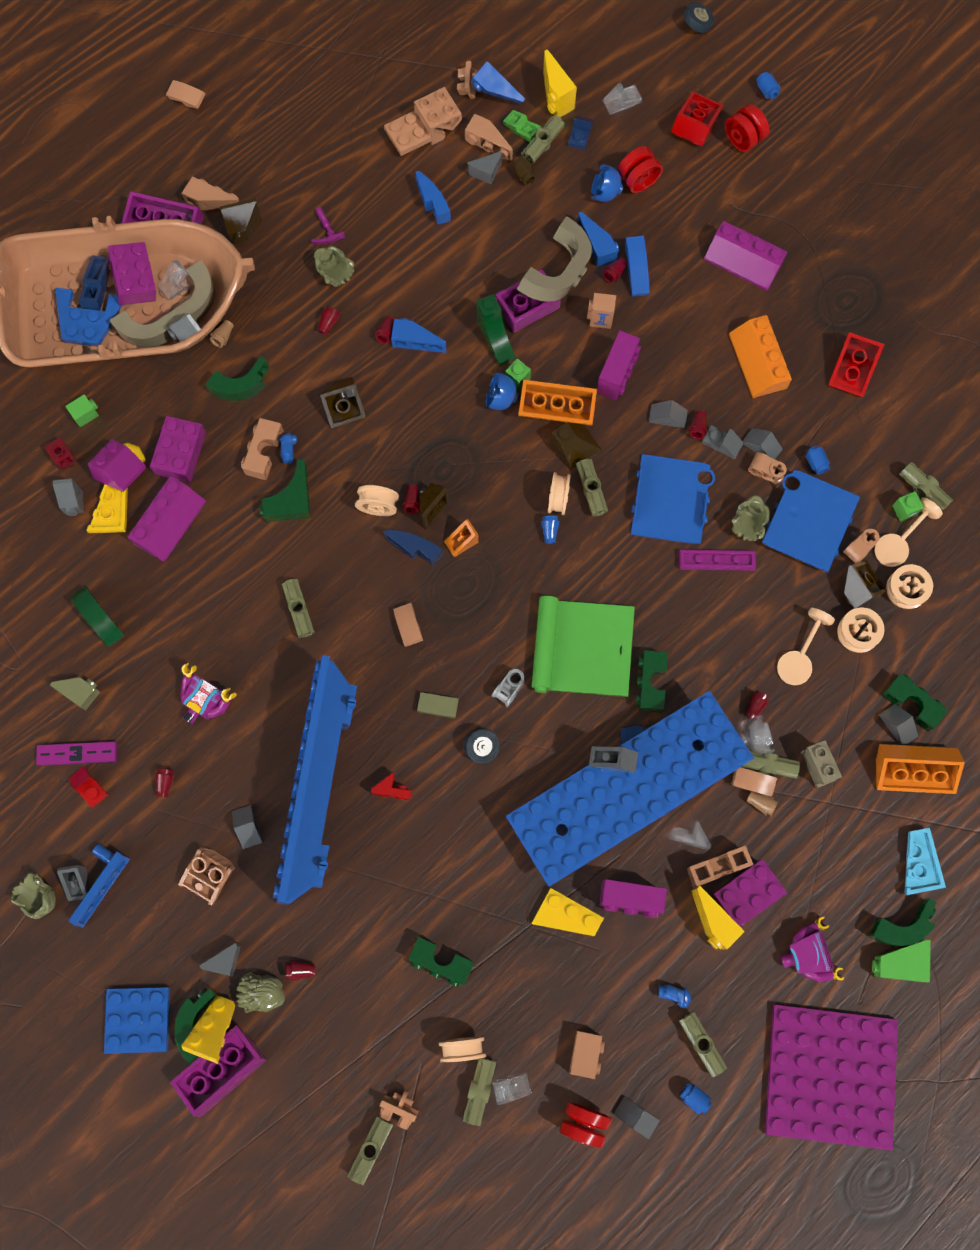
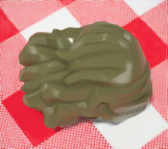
[314,246,354,287]
[732,495,769,541]
[11,872,56,919]
[236,972,285,1013]

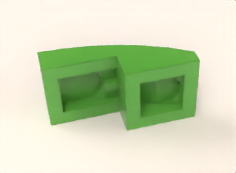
[502,110,541,142]

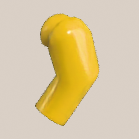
[123,443,146,463]

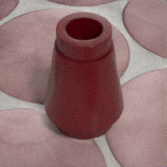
[603,258,627,283]
[318,306,340,335]
[375,316,394,344]
[689,411,707,439]
[402,485,420,514]
[745,690,770,721]
[155,768,175,797]
[286,960,315,981]

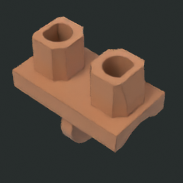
[457,61,478,99]
[379,1090,419,1130]

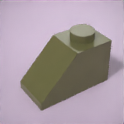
[50,677,100,710]

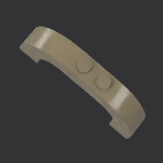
[517,216,592,302]
[109,260,215,347]

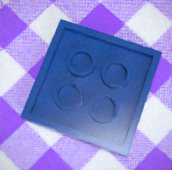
[104,987,170,1054]

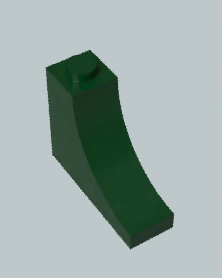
[477,294,516,367]
[259,459,311,522]

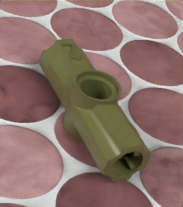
[522,115,565,164]
[576,459,608,517]
[899,462,953,511]
[282,579,315,638]
[741,751,800,779]
[679,1012,727,1078]
[463,1058,496,1126]
[347,1116,394,1185]

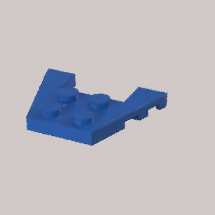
[55,288,123,347]

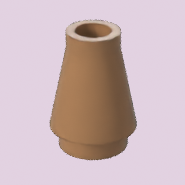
[210,320,234,347]
[747,791,778,816]

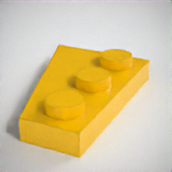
[87,484,128,533]
[531,888,604,936]
[181,995,235,1064]

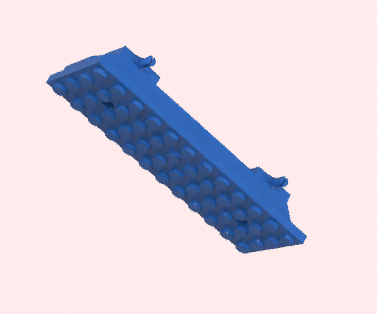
[273,655,357,904]
[506,691,754,887]

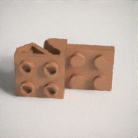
[384,87,462,156]

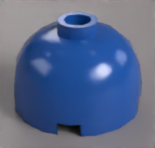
[591,164,623,202]
[485,373,518,411]

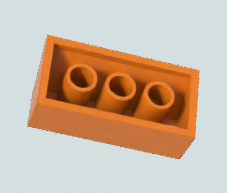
[729,315,792,398]
[518,380,597,425]
[876,744,965,794]

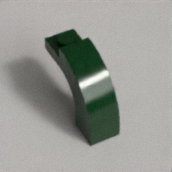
[205,356,270,401]
[71,586,124,647]
[868,899,937,946]
[175,988,218,1065]

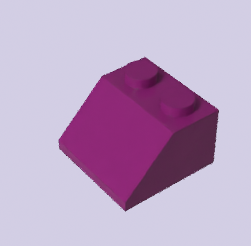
[88,439,146,492]

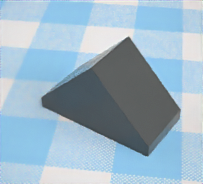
[467,152,502,184]
[649,400,688,428]
[742,428,782,459]
[879,704,918,745]
[232,805,263,849]
[57,865,88,901]
[200,943,241,976]
[613,1096,660,1139]

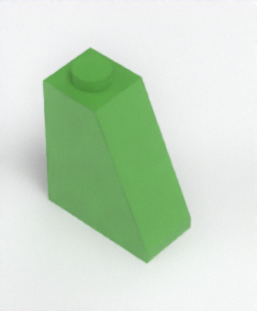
[872,940,931,982]

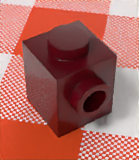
[45,437,77,471]

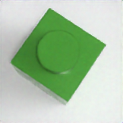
[505,359,531,392]
[65,395,99,427]
[892,491,924,522]

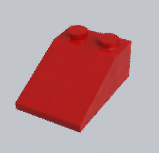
[671,91,724,146]
[828,332,884,397]

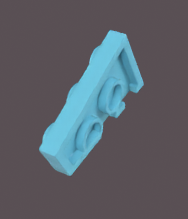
[904,828,946,896]

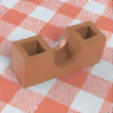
[241,418,284,480]
[686,846,753,887]

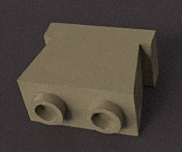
[800,740,842,788]

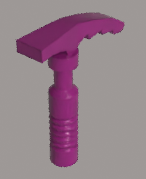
[311,207,345,245]

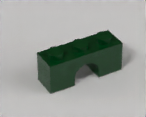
[636,650,668,713]
[882,674,948,732]
[408,937,474,988]

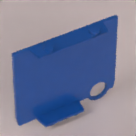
[631,454,715,544]
[762,470,860,573]

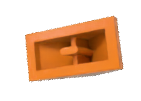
[444,519,479,557]

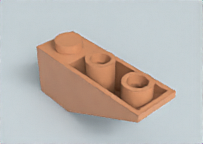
[465,114,513,161]
[182,176,239,210]

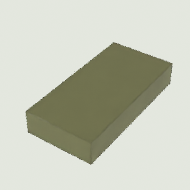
[417,692,459,719]

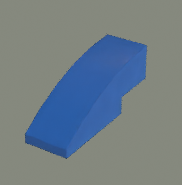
[415,171,451,225]
[625,236,650,296]

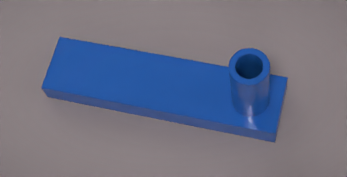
[69,844,130,928]

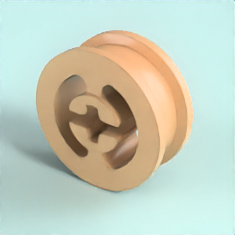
[548,472,571,515]
[355,485,399,516]
[886,564,933,609]
[837,608,884,653]
[439,1037,486,1062]

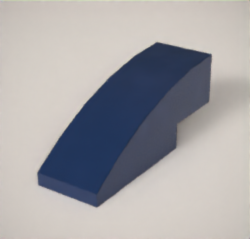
[79,255,110,311]
[384,529,443,566]

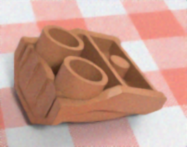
[178,847,235,906]

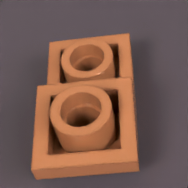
[166,80,205,109]
[393,603,423,647]
[731,767,777,797]

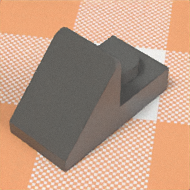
[702,425,743,459]

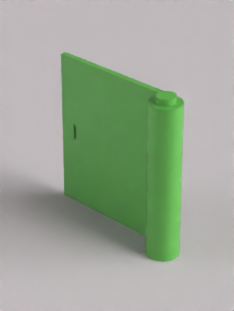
[531,596,635,697]

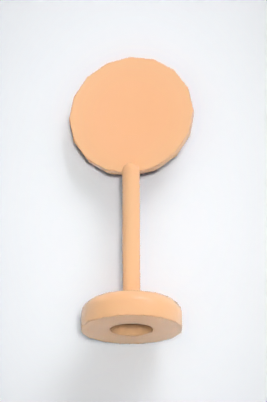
[874,497,943,567]
[777,608,835,685]

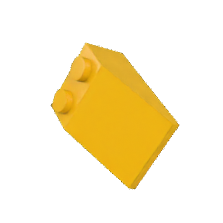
[543,49,577,117]
[691,886,745,950]

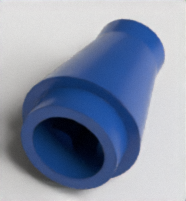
[541,516,560,544]

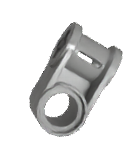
[492,669,524,707]

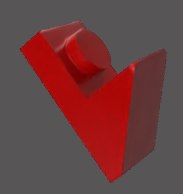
[68,766,108,808]
[371,772,412,801]

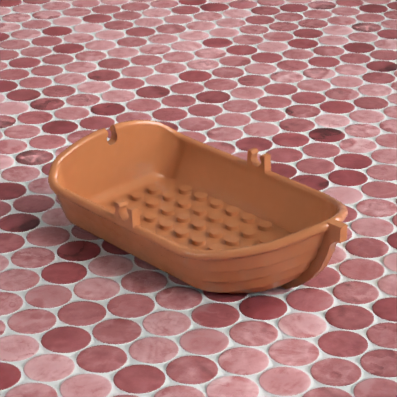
[0,216,255,367]

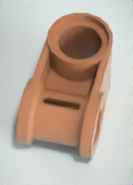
[748,452,787,484]
[843,529,879,564]

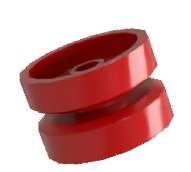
[725,104,770,152]
[617,146,663,193]
[559,1102,612,1148]

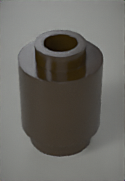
[513,157,537,185]

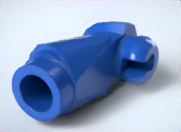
[279,433,297,464]
[659,984,692,1008]

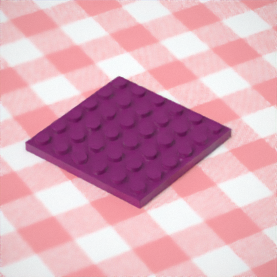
[765,1005,898,1151]

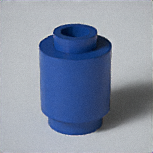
[757,72,781,99]
[805,446,830,475]
[679,1083,712,1115]

